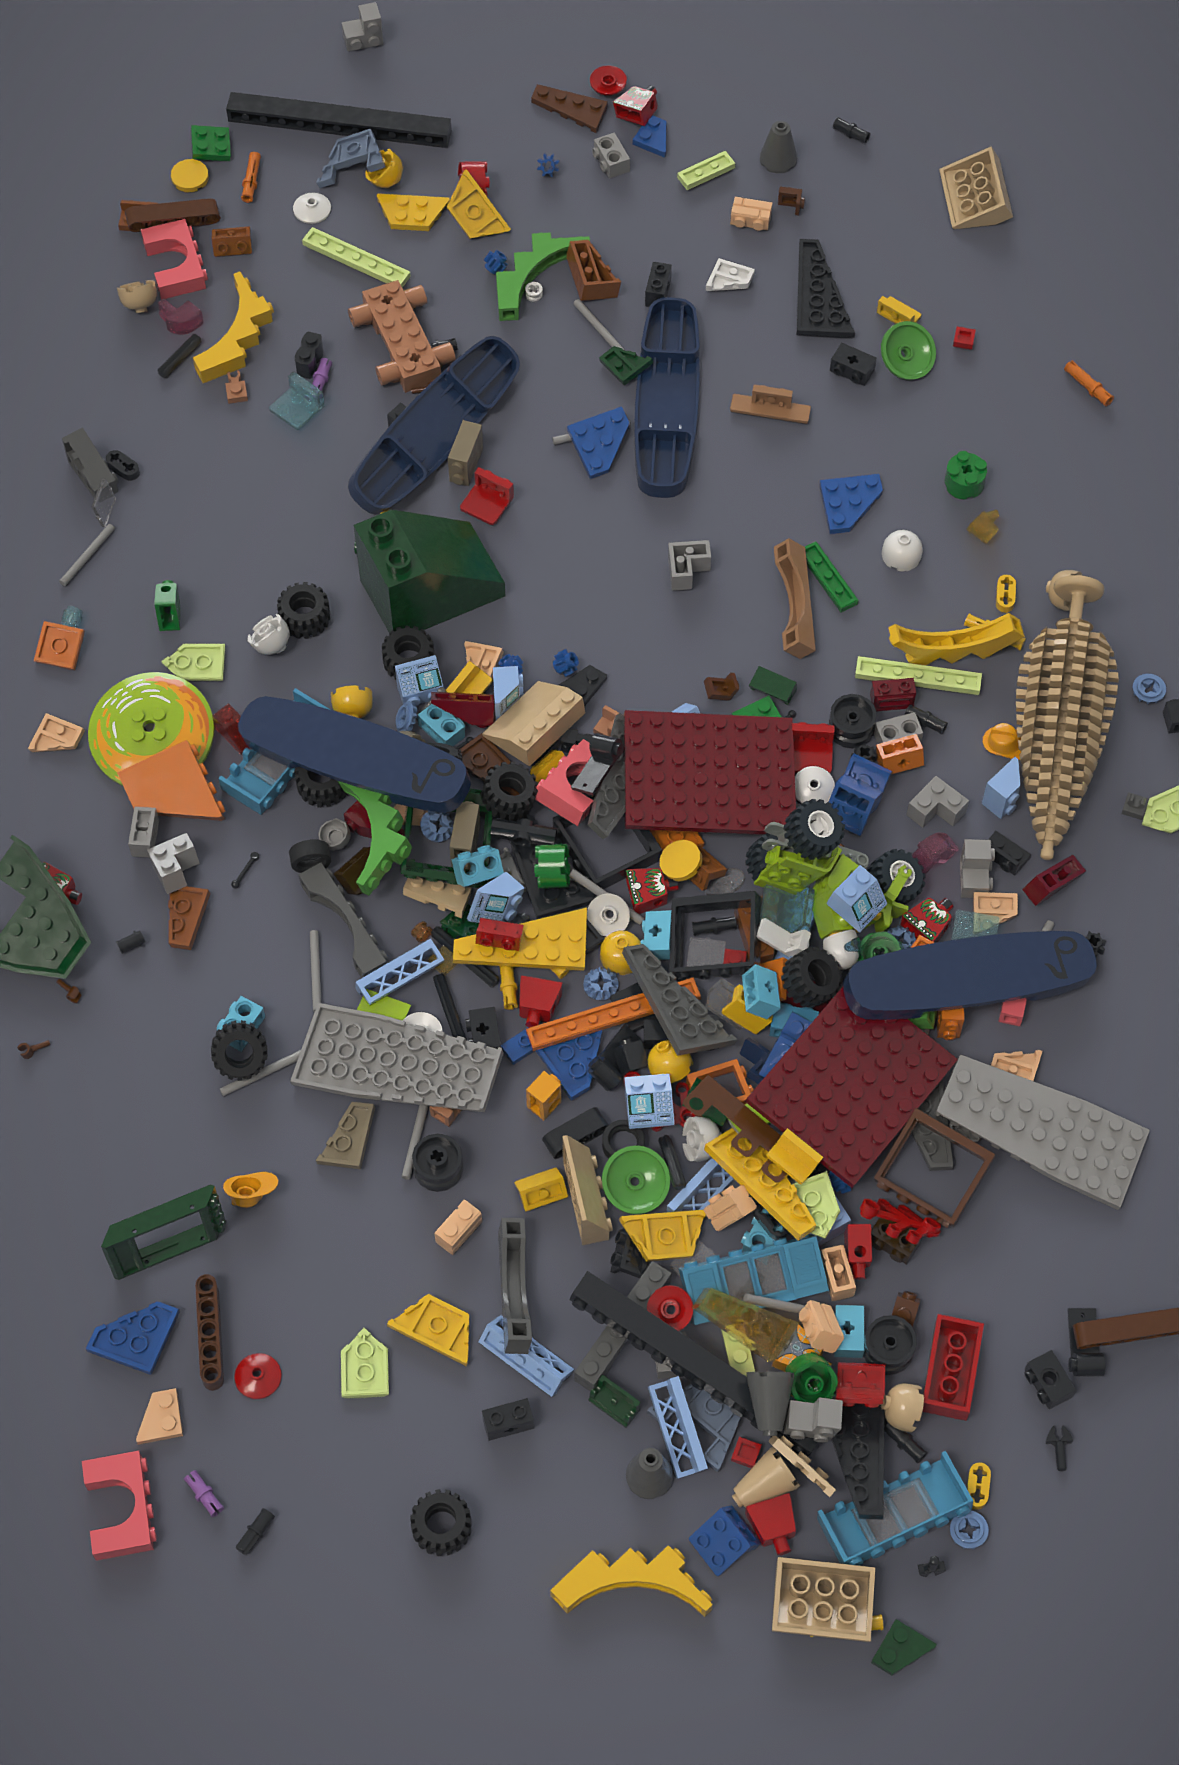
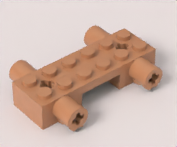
[348,280,456,393]

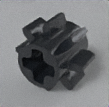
[850,743,878,762]
[1085,931,1106,957]

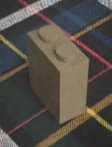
[448,420,483,486]
[450,801,481,869]

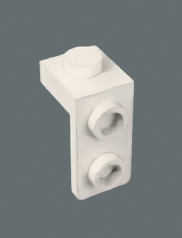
[756,918,811,957]

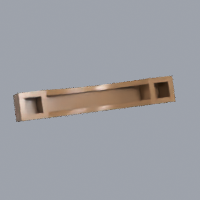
[774,538,816,659]

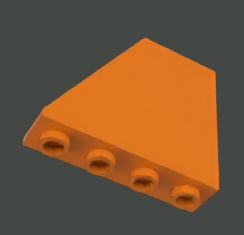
[117,740,226,821]

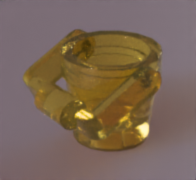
[966,510,1000,544]

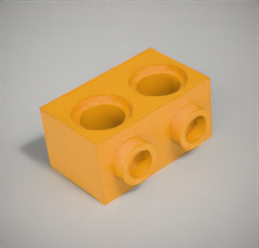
[526,1071,561,1121]

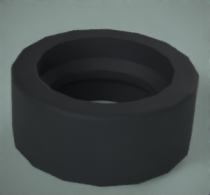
[289,839,332,873]
[602,1120,645,1159]

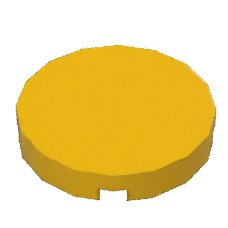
[171,159,209,192]
[660,840,702,882]

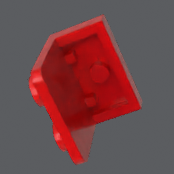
[460,467,514,525]
[792,722,835,773]
[835,1362,886,1408]

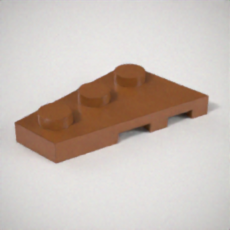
[168,886,211,950]

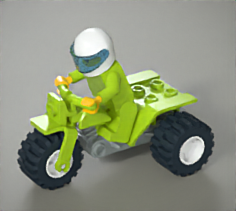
[745,799,926,970]

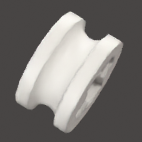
[525,282,543,302]

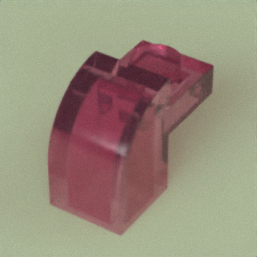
[158,298,204,335]
[912,832,959,874]

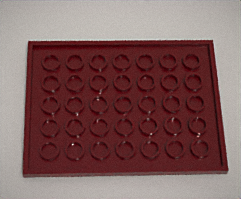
[624,710,796,835]
[745,987,958,1188]

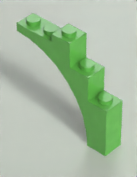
[496,232,590,321]
[338,781,412,896]

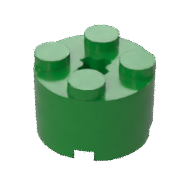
[944,451,987,500]
[534,844,570,888]
[858,932,904,961]
[785,1352,838,1403]

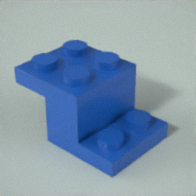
[829,754,892,836]
[759,1011,812,1077]

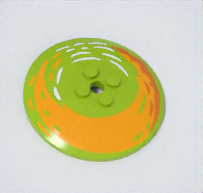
[88,672,215,786]

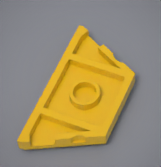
[446,169,511,239]
[377,194,450,231]
[619,1210,706,1262]
[387,1294,470,1366]

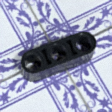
[542,1107,608,1159]

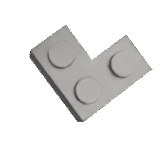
[342,2,383,51]
[668,540,711,591]
[907,776,969,828]
[147,833,200,894]
[960,839,995,898]
[784,1397,843,1443]

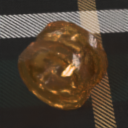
[411,921,433,943]

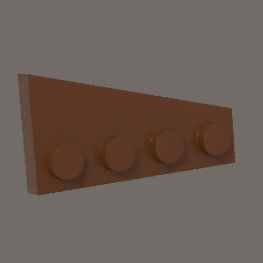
[531,84,608,133]
[459,733,520,796]

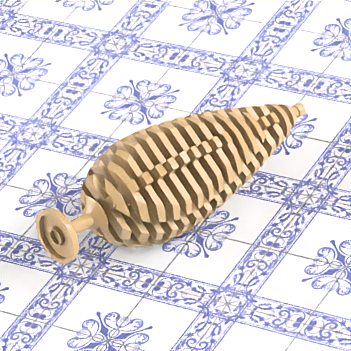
[1016,575,1119,860]

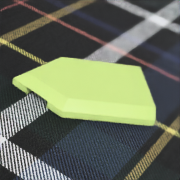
[162,644,225,681]
[1142,785,1179,833]
[791,1171,841,1239]
[341,1328,389,1398]

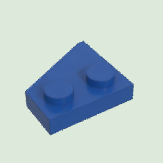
[632,115,666,157]

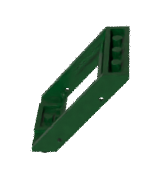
[400,788,493,888]
[101,1184,226,1280]

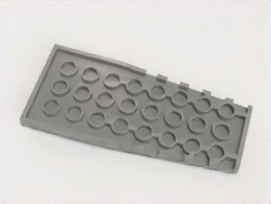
[290,1003,503,1112]
[935,1055,1150,1210]

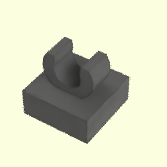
[1122,792,1149,820]

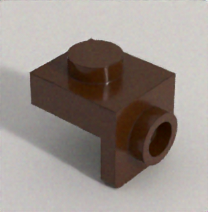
[778,186,805,216]
[704,673,739,701]
[892,1291,921,1327]

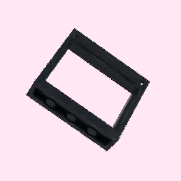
[553,797,662,889]
[669,891,762,981]

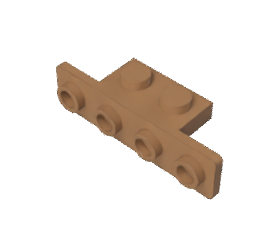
[730,385,811,424]

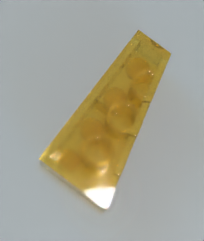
[692,1288,799,1362]

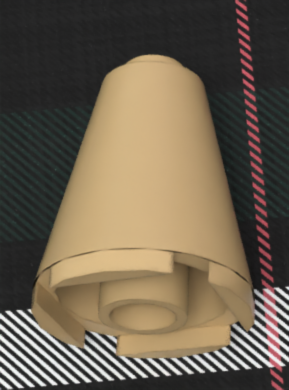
[732,1447,800,1508]

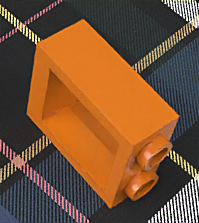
[686,1059,753,1117]

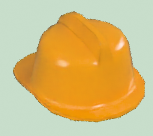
[983,723,1021,760]
[223,1172,278,1208]

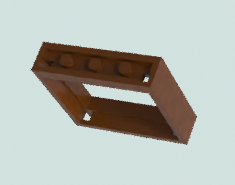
[874,1108,995,1228]

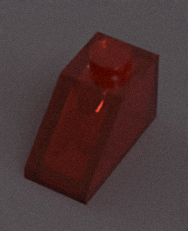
[212,703,250,755]

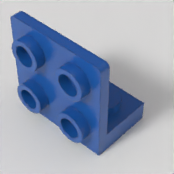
[689,1505,762,1576]

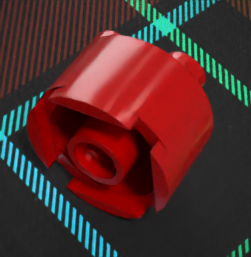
[458,161,490,197]

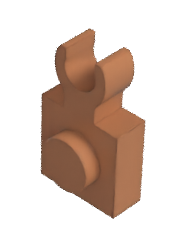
[225,370,248,404]

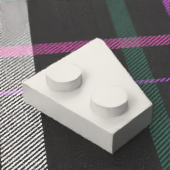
[706,258,755,291]

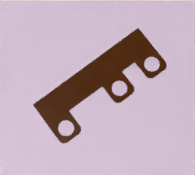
[683,1075,787,1182]

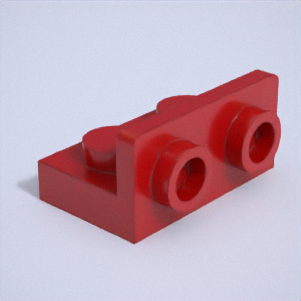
[475,918,524,951]

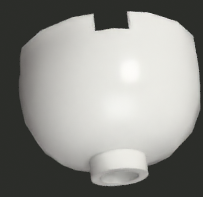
[881,530,923,571]
[248,614,290,655]
[682,1116,722,1162]

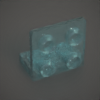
[269,371,324,430]
[760,884,815,933]
[951,910,1000,940]

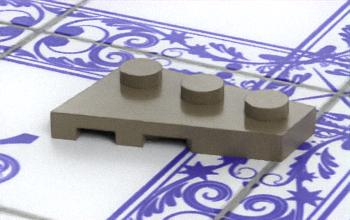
[316,1102,375,1169]

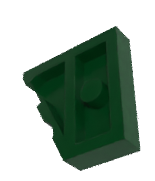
[599,346,653,385]
[871,1619,937,1676]

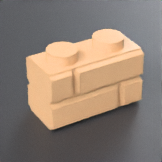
[730,197,772,231]
[703,1185,757,1231]
[434,1200,482,1255]
[821,1245,856,1301]
[799,1300,844,1353]

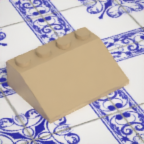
[939,146,1013,229]
[482,681,585,766]
[562,1135,613,1245]
[772,1557,875,1642]

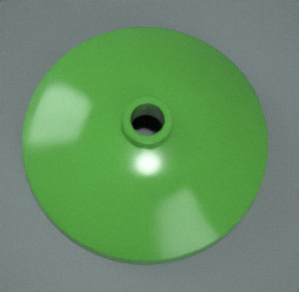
[881,321,936,380]
[602,1146,670,1214]

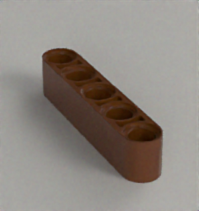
[125,198,221,232]
[195,1274,224,1391]
[1072,1308,1179,1349]

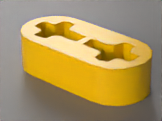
[996,575,1016,613]
[967,1462,991,1510]

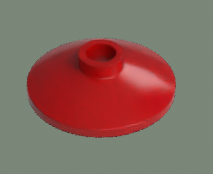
[590,66,627,95]
[647,1285,694,1331]
[234,1353,282,1399]

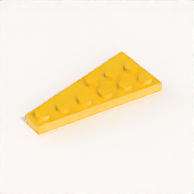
[453,908,587,971]
[704,1128,816,1241]

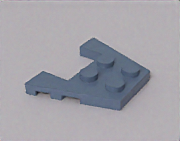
[316,129,385,188]
[647,1384,741,1472]

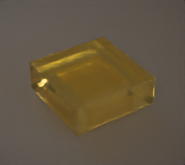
[428,945,458,975]

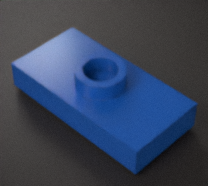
[501,1028,534,1065]

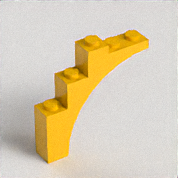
[193,271,274,383]
[888,613,1025,666]
[550,1545,713,1617]

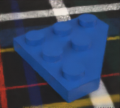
[567,406,629,479]
[820,474,883,534]
[536,1030,602,1101]
[86,1301,180,1375]

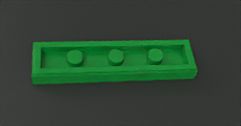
[805,541,859,613]

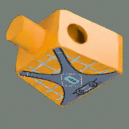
[772,1322,832,1372]

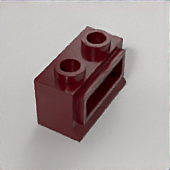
[870,678,916,712]

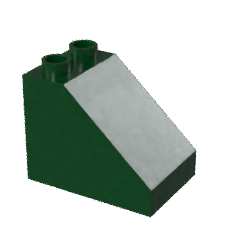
[353,510,506,632]

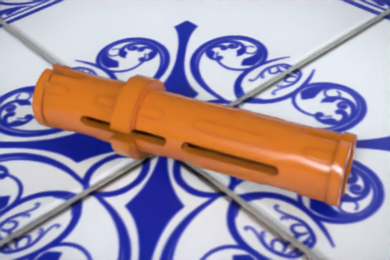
[241,152,261,203]
[1064,360,1114,406]

